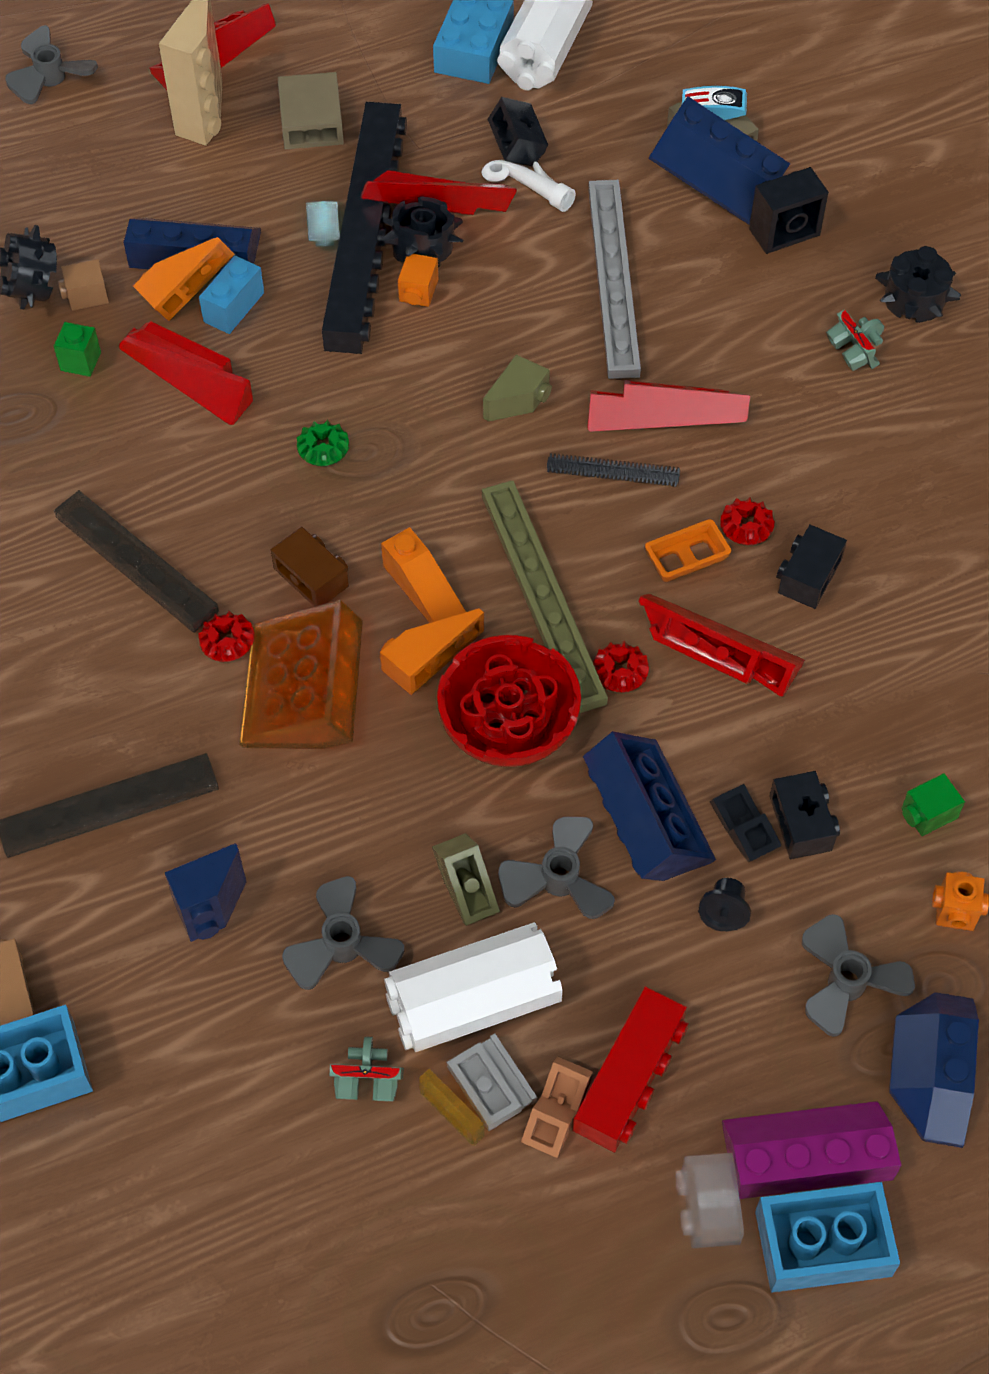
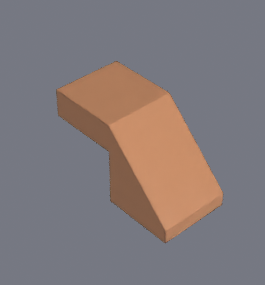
[521,1056,593,1158]

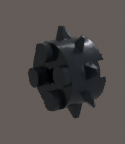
[383,197,464,268]
[0,225,57,310]
[875,246,961,323]

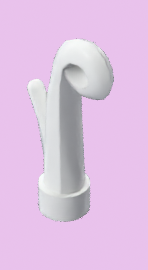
[482,160,576,212]

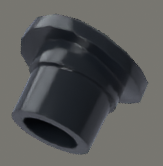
[698,878,751,932]

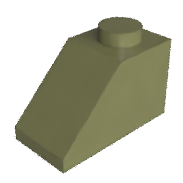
[483,355,552,421]
[432,833,500,926]

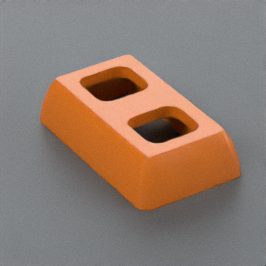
[645,519,731,582]

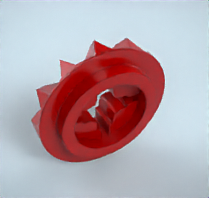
[720,497,775,545]
[198,611,255,662]
[593,640,649,692]

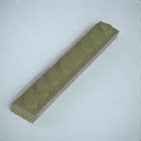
[482,480,608,713]

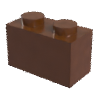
[270,526,349,610]

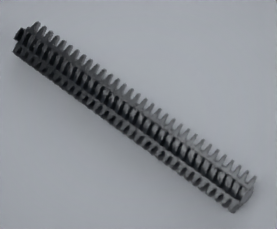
[547,453,680,487]

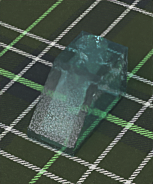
[306,200,340,246]

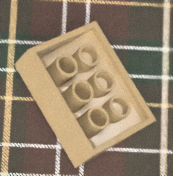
[159,0,222,146]

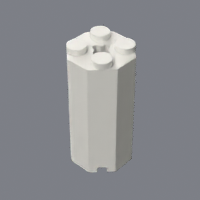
[497,0,593,90]
[384,922,562,1052]

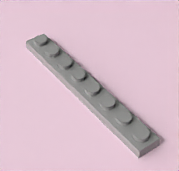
[588,180,641,379]

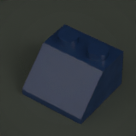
[165,843,246,942]

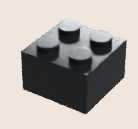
[749,167,829,254]

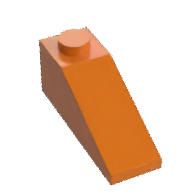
[133,237,235,321]
[381,527,466,623]
[380,608,484,695]

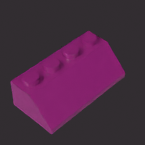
[722,1101,901,1200]

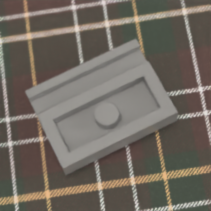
[447,1034,537,1131]

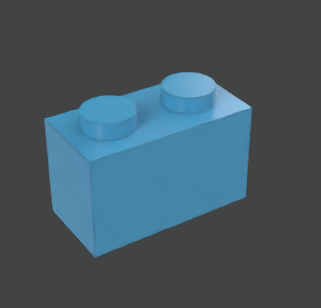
[199,255,264,334]

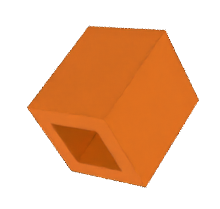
[398,254,439,307]

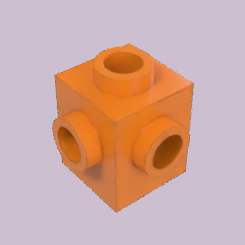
[932,872,989,931]

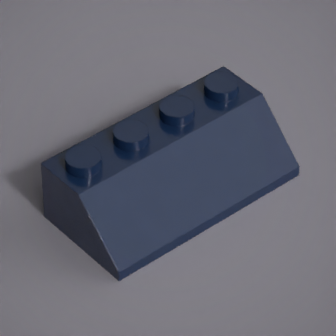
[648,96,790,225]
[123,218,261,275]
[583,731,716,881]

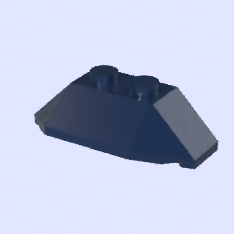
[889,992,979,1148]

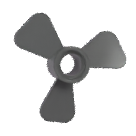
[5,25,98,104]
[498,817,615,919]
[282,876,405,990]
[802,914,915,1037]

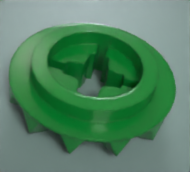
[297,419,349,466]

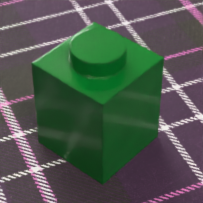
[54,322,101,377]
[902,773,965,836]

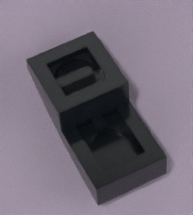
[709,784,782,862]

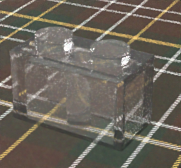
[676,1153,744,1248]

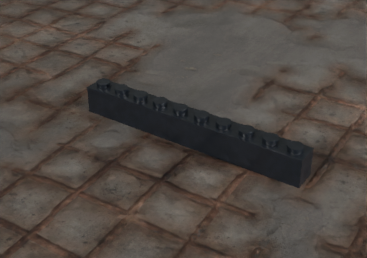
[322,102,407,354]

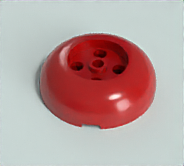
[437,635,581,767]

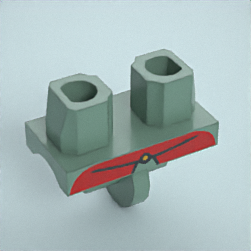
[826,309,884,371]
[329,1036,404,1101]

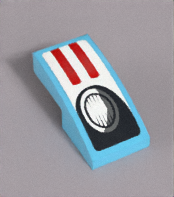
[682,86,747,120]

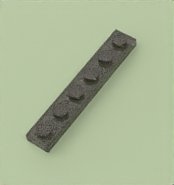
[54,490,219,633]
[0,753,219,858]

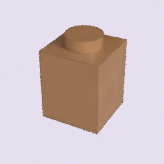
[58,259,109,311]

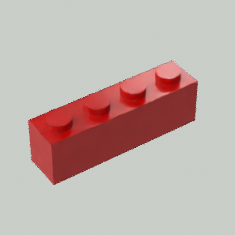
[573,986,689,1153]

